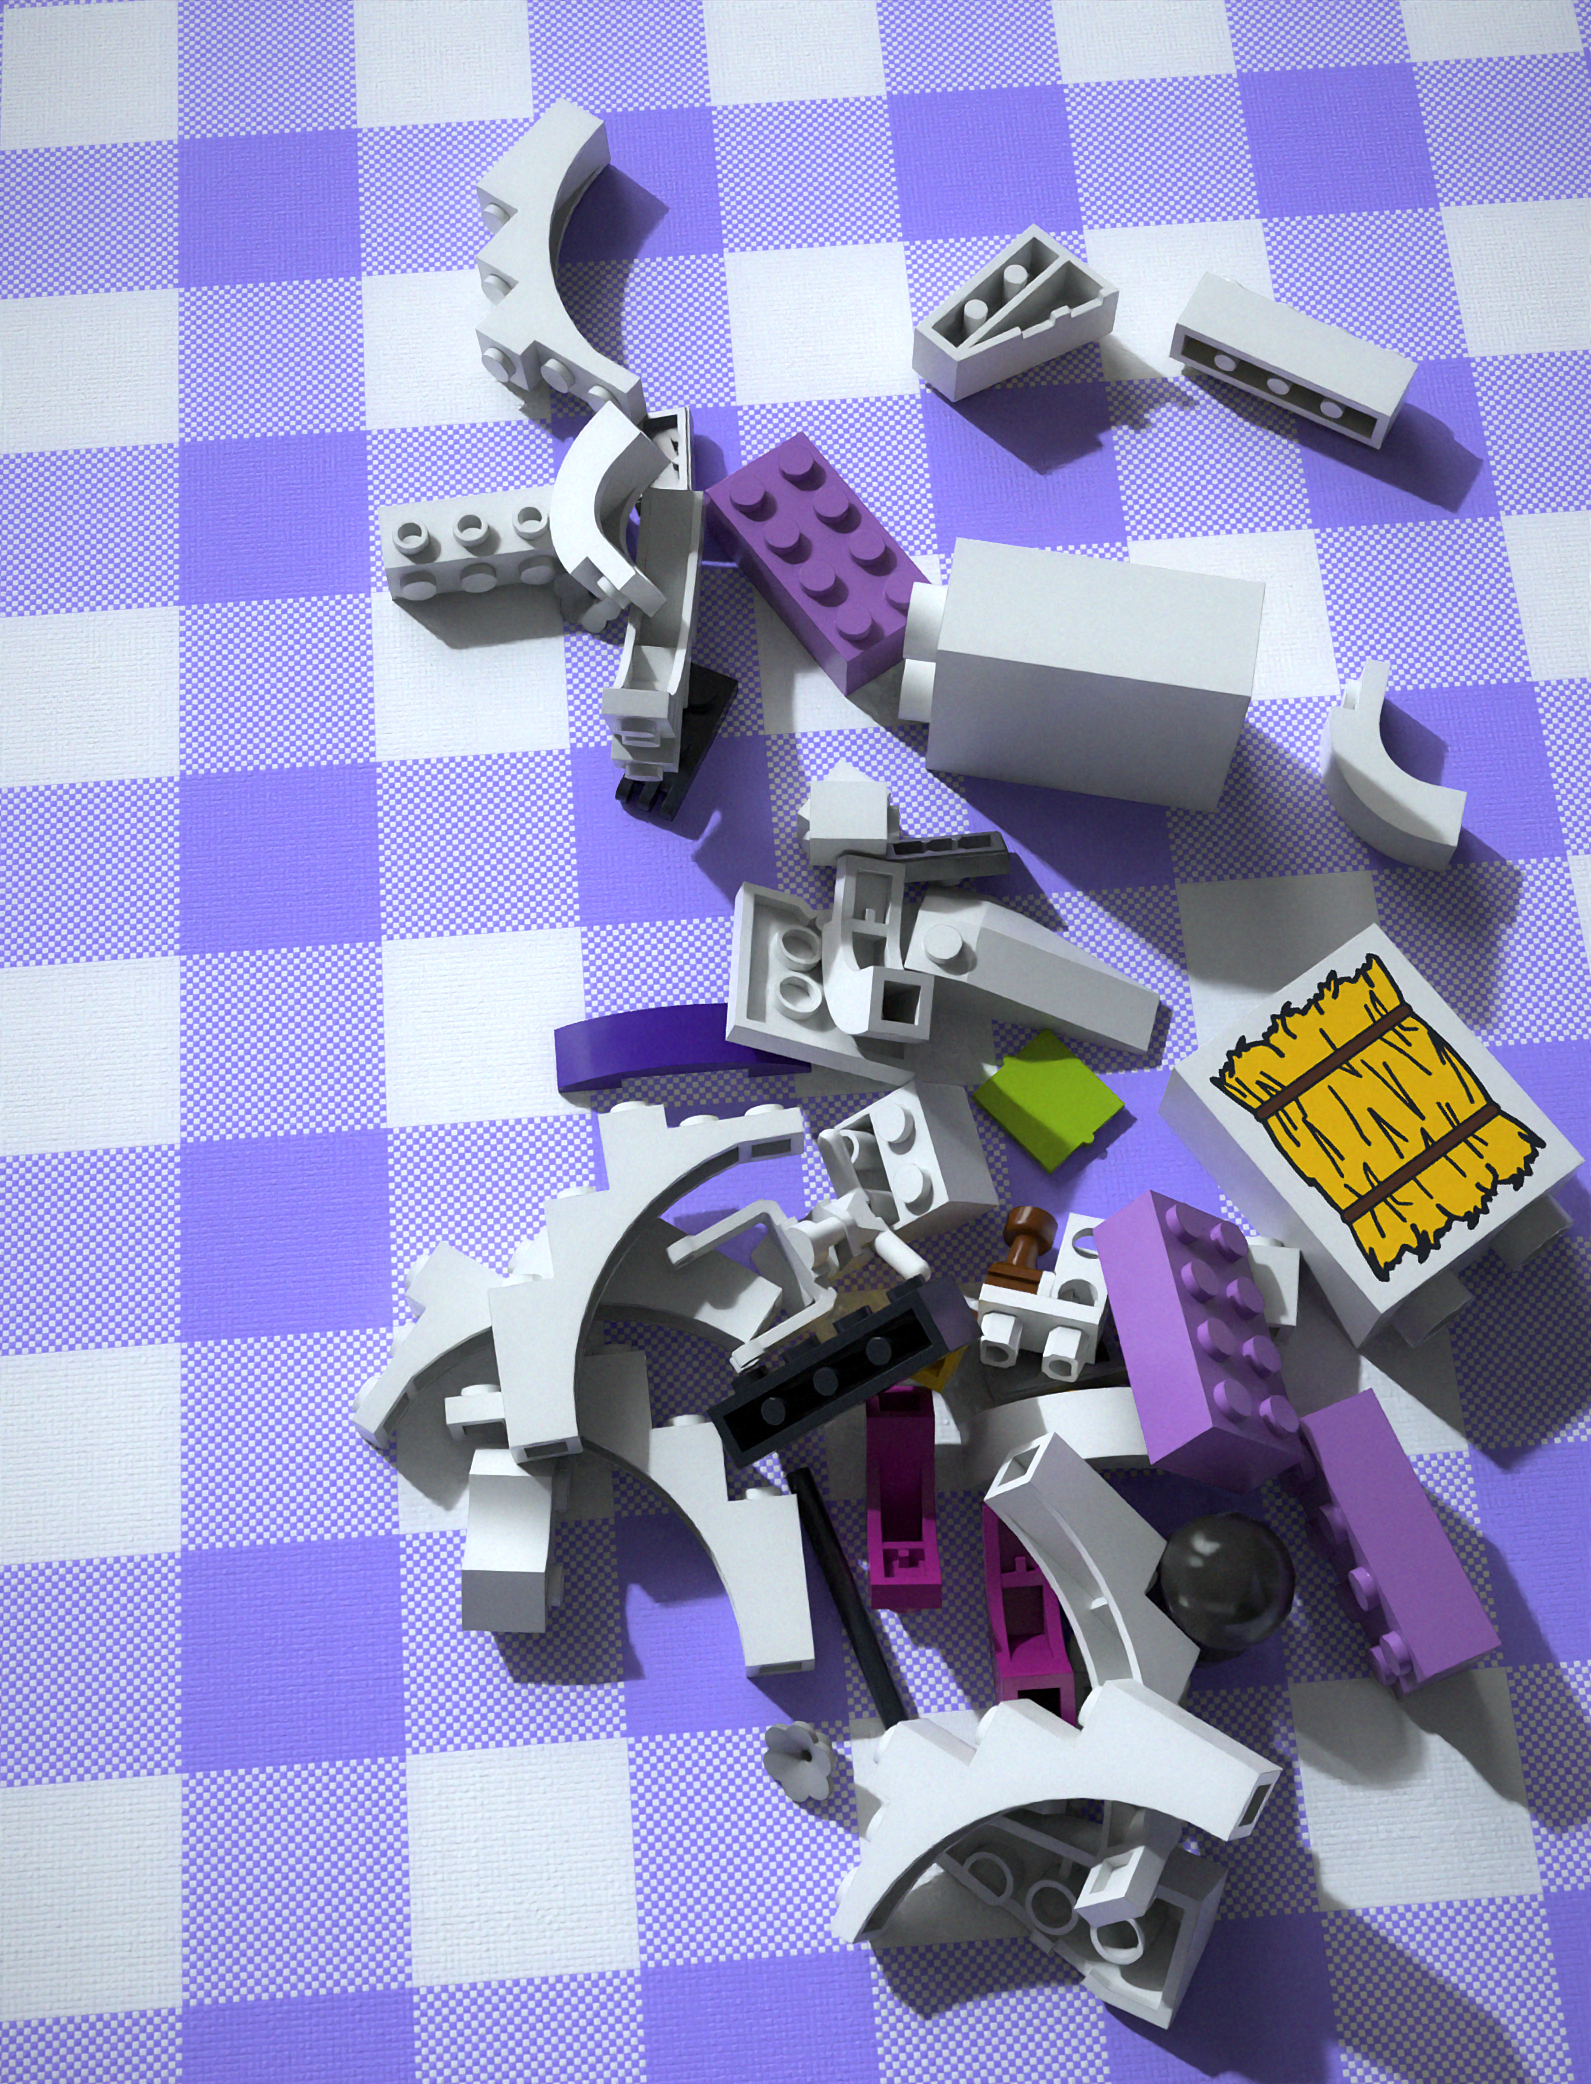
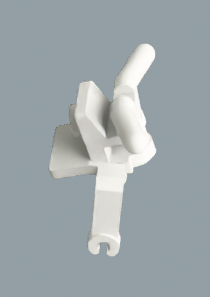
[663,1129,931,1374]

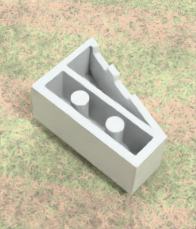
[912,223,1120,403]

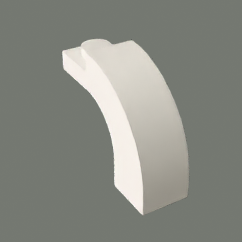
[550,400,672,617]
[1319,658,1467,873]
[822,854,935,1044]
[959,1387,1161,1491]

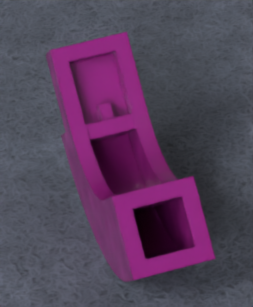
[864,1386,942,1614]
[981,1501,1077,1728]

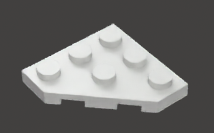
[726,881,916,1087]

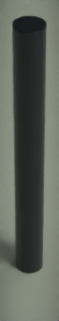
[785,1467,911,1732]

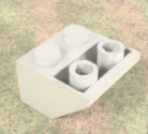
[831,1080,1000,1251]

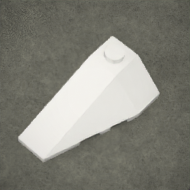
[904,885,1161,1056]

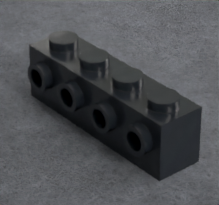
[706,1273,984,1471]

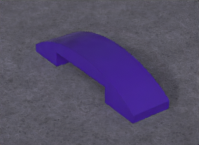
[554,1003,812,1093]

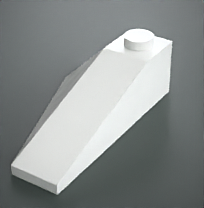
[937,1808,1229,2030]

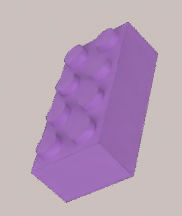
[705,431,932,698]
[1092,1189,1305,1495]
[1277,1388,1503,1700]

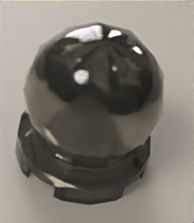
[1145,1511,1298,1669]

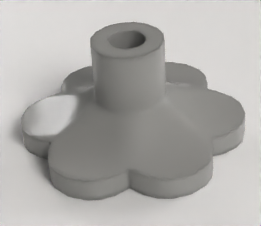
[554,571,624,633]
[763,1721,837,1802]

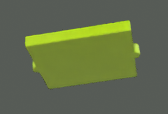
[971,1028,1125,1175]

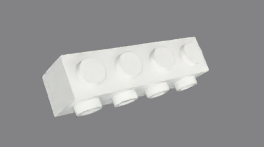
[1169,271,1419,450]
[377,485,567,601]

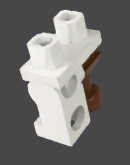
[977,1206,1110,1383]

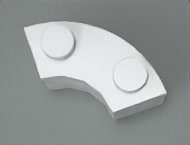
[461,1442,571,1633]

